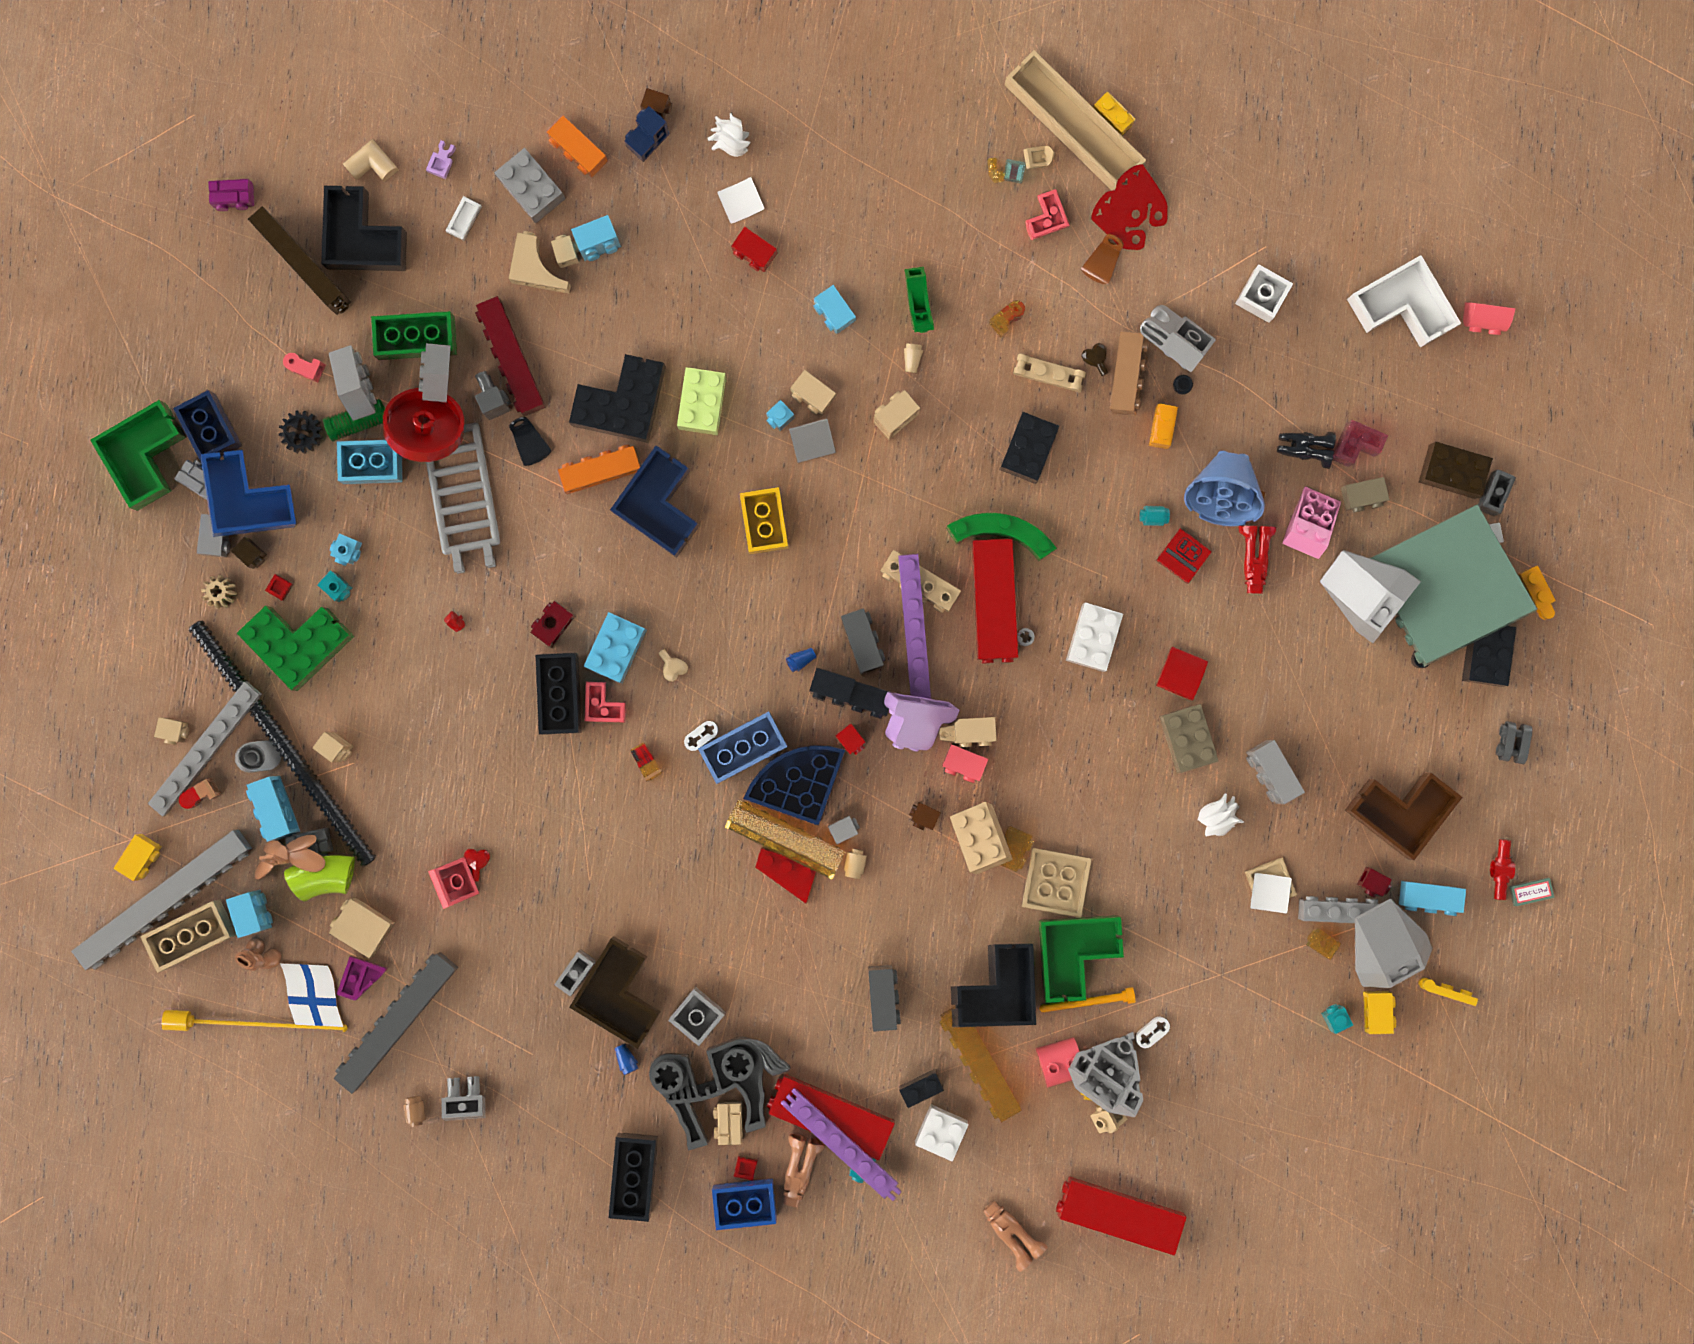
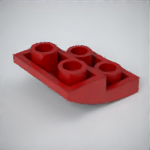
[1156,647,1208,701]

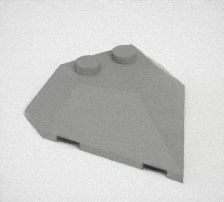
[1068,1032,1143,1117]

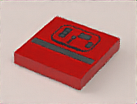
[1156,528,1212,584]

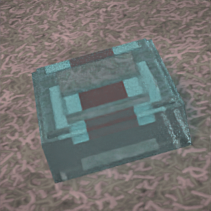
[1003,159,1026,184]

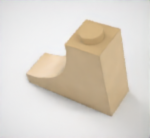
[509,231,571,294]

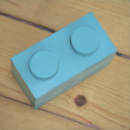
[813,285,856,334]

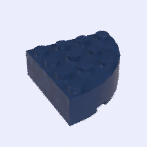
[743,746,845,826]

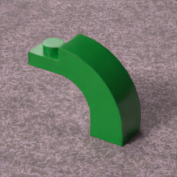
[904,267,934,333]

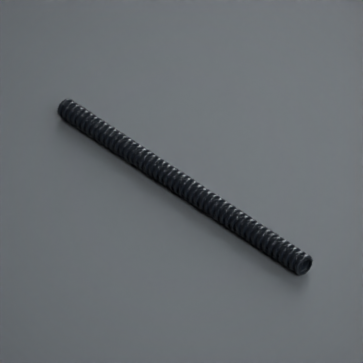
[188,621,376,867]

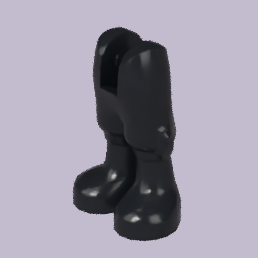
[1277,432,1336,469]

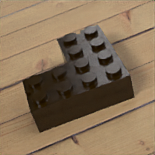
[569,936,661,1049]

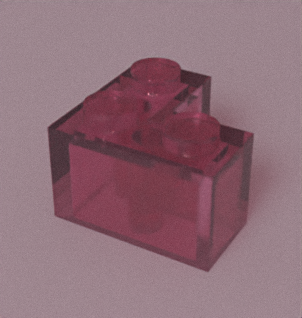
[1333,420,1388,467]

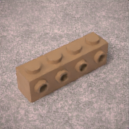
[1110,332,1149,415]

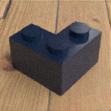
[624,106,670,162]

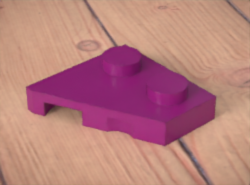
[337,956,387,1001]

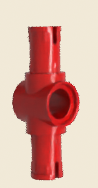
[1490,839,1515,900]

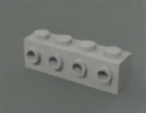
[1298,896,1381,923]

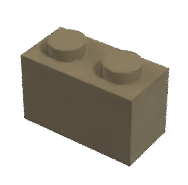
[1341,477,1389,513]

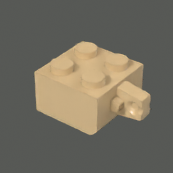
[939,717,996,747]

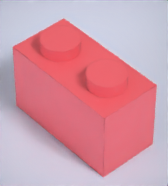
[942,744,988,783]

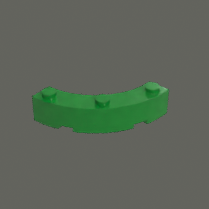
[946,513,1057,562]

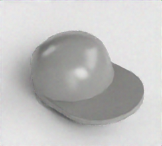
[235,740,281,773]

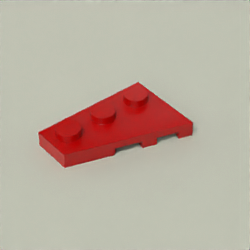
[755,848,818,904]

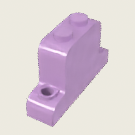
[884,692,959,752]

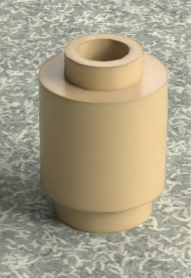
[844,849,867,879]

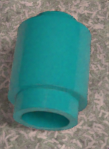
[1139,506,1170,526]

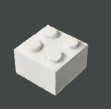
[1235,264,1293,323]
[915,1104,969,1162]

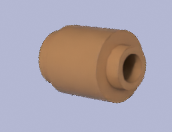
[403,1096,426,1127]

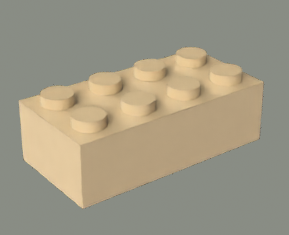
[140,900,237,973]

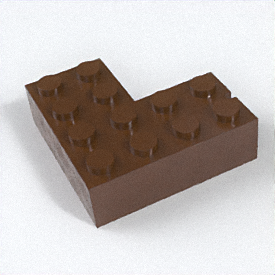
[1345,772,1463,860]

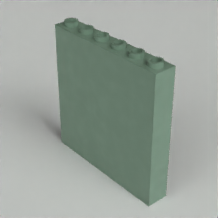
[1370,504,1537,667]

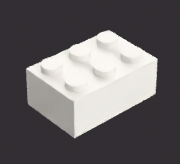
[1066,602,1123,672]

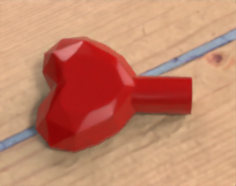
[464,849,490,881]

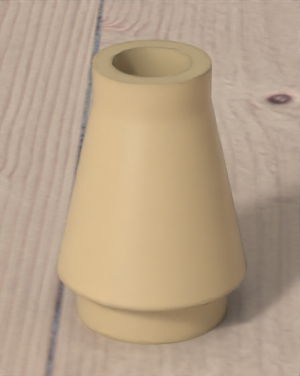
[904,344,923,373]

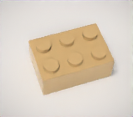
[950,802,1013,875]

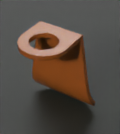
[1081,234,1124,284]

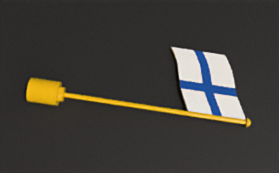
[162,963,348,1032]

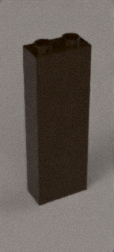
[248,206,351,315]

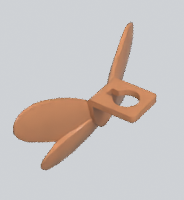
[255,835,325,880]

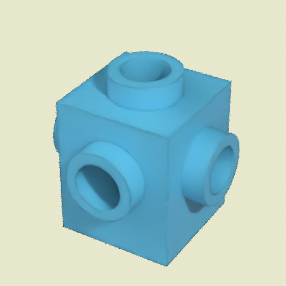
[330,534,362,566]

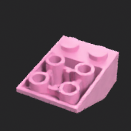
[1282,487,1341,559]

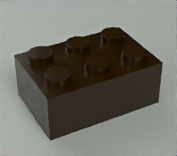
[1418,442,1493,499]

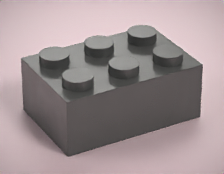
[841,608,886,674]
[868,965,901,1032]

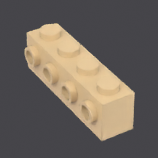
[881,550,961,613]

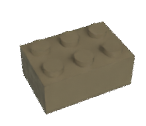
[1159,704,1219,773]

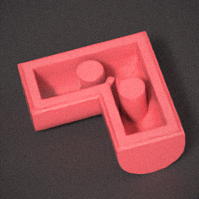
[1025,189,1070,240]
[584,682,626,723]

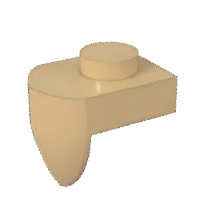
[1024,146,1055,169]

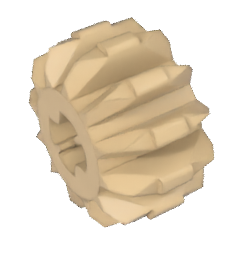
[201,575,237,609]

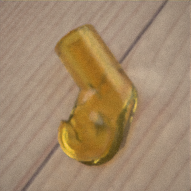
[987,158,1005,183]

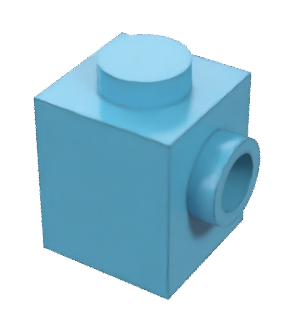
[766,400,795,431]

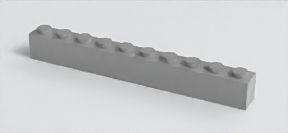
[71,830,253,970]

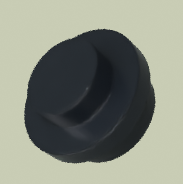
[1173,375,1193,395]

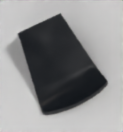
[509,417,552,466]

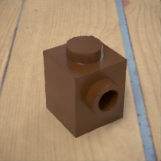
[640,88,672,120]
[909,802,941,831]

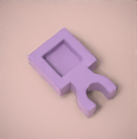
[426,140,456,179]

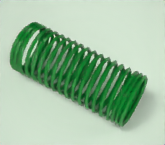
[323,398,385,442]

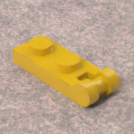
[1418,977,1478,1006]

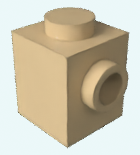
[551,235,580,268]
[154,717,189,745]

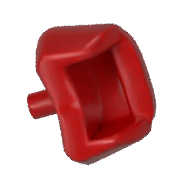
[444,611,465,632]

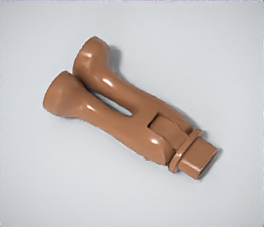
[235,938,282,971]
[783,1133,825,1208]
[983,1201,1048,1272]

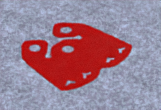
[1091,164,1168,250]

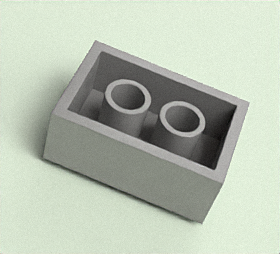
[494,148,565,224]
[329,345,376,421]
[1246,740,1305,804]

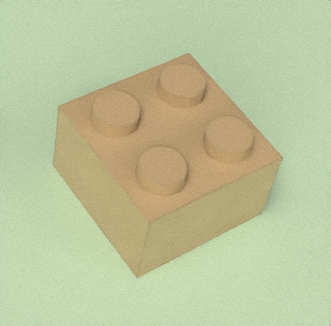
[874,390,920,440]

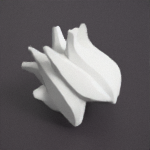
[708,113,751,157]
[1198,793,1244,836]

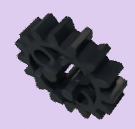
[279,410,323,454]

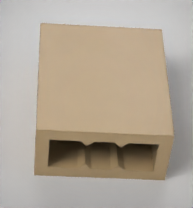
[329,898,395,958]

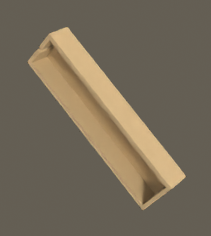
[1005,50,1146,191]

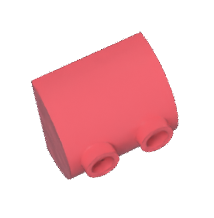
[1463,302,1515,335]
[428,857,479,909]
[1036,1037,1079,1088]

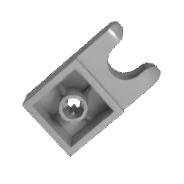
[1140,305,1216,372]

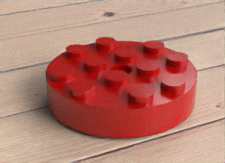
[383,388,464,462]

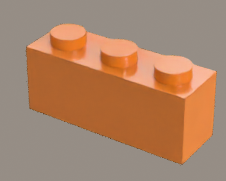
[547,116,608,178]

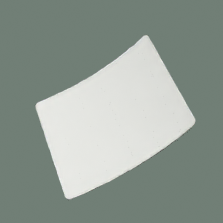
[717,177,764,224]
[1250,873,1292,913]

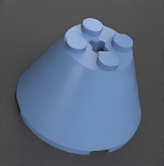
[1184,451,1265,526]

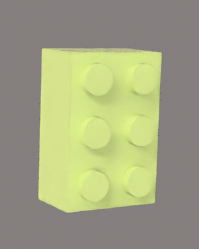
[677,367,726,435]

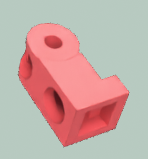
[283,353,326,383]

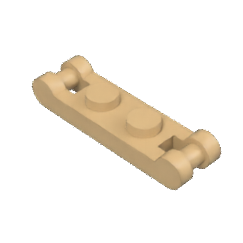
[1013,354,1086,392]

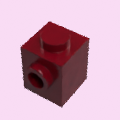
[1357,867,1392,898]

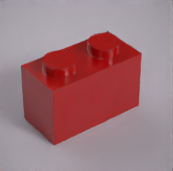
[731,227,778,272]
[835,724,865,755]

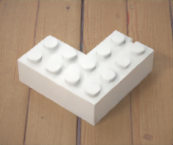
[1347,255,1461,348]

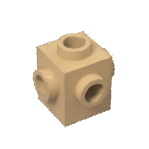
[1090,1105,1127,1133]

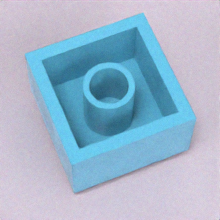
[571,215,621,261]
[226,890,273,938]

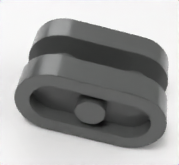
[1496,721,1532,765]

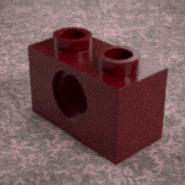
[530,601,576,648]

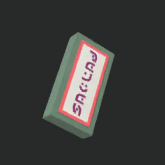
[1509,878,1555,906]

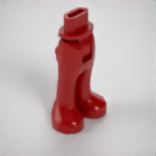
[1238,526,1276,594]

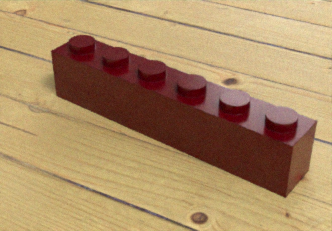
[475,296,546,417]

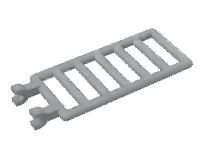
[426,423,500,574]

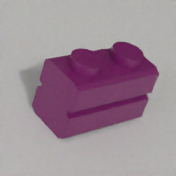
[208,179,254,211]

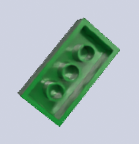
[371,311,457,360]

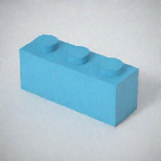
[1399,881,1466,916]

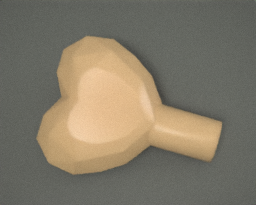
[659,649,688,682]

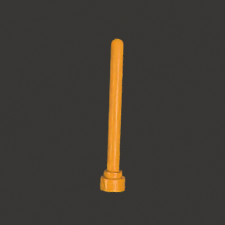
[1039,987,1136,1012]

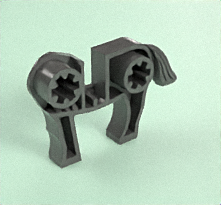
[649,1037,791,1151]

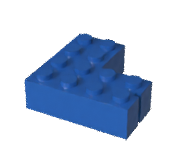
[201,450,296,537]

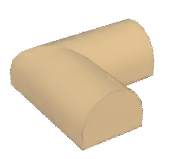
[343,139,399,182]

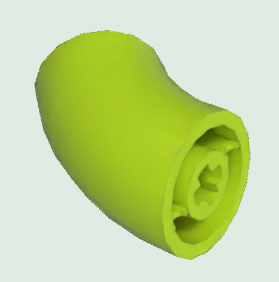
[284,855,355,902]

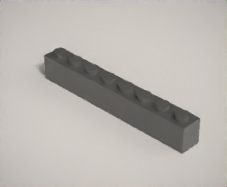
[333,952,458,1094]

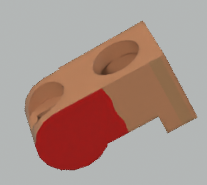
[179,778,222,809]

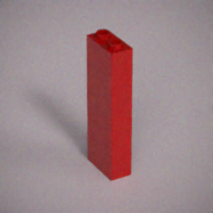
[972,539,1018,664]
[767,1073,895,1161]
[1056,1176,1187,1256]

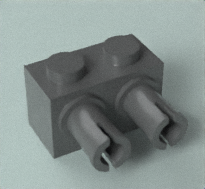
[475,371,512,420]

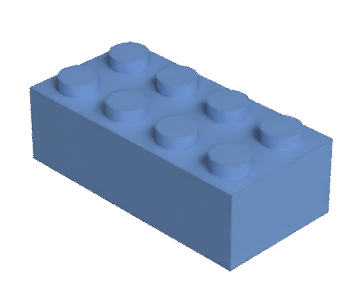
[698,711,788,784]

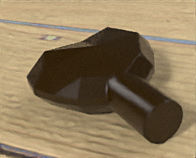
[1081,343,1108,376]

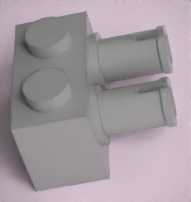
[442,1076,486,1121]

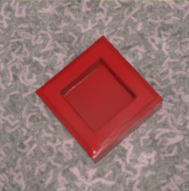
[265,574,293,601]
[734,1156,758,1181]

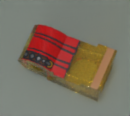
[989,300,1025,338]
[630,742,663,782]

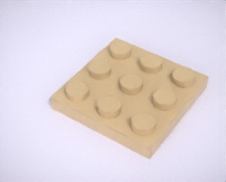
[1022,848,1091,918]

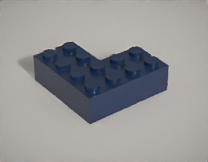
[610,446,699,558]

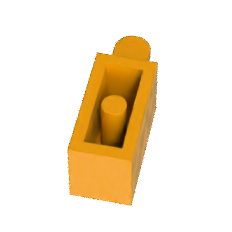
[1518,565,1556,620]

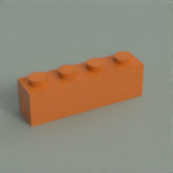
[558,445,641,494]

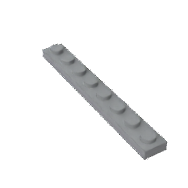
[148,682,262,816]

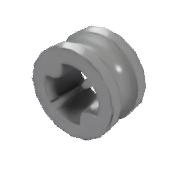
[1017,628,1035,646]

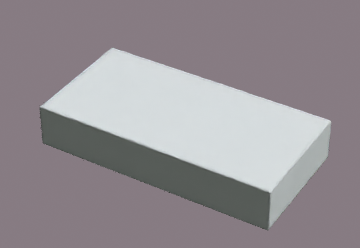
[446,196,482,241]

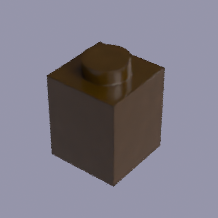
[231,537,267,569]

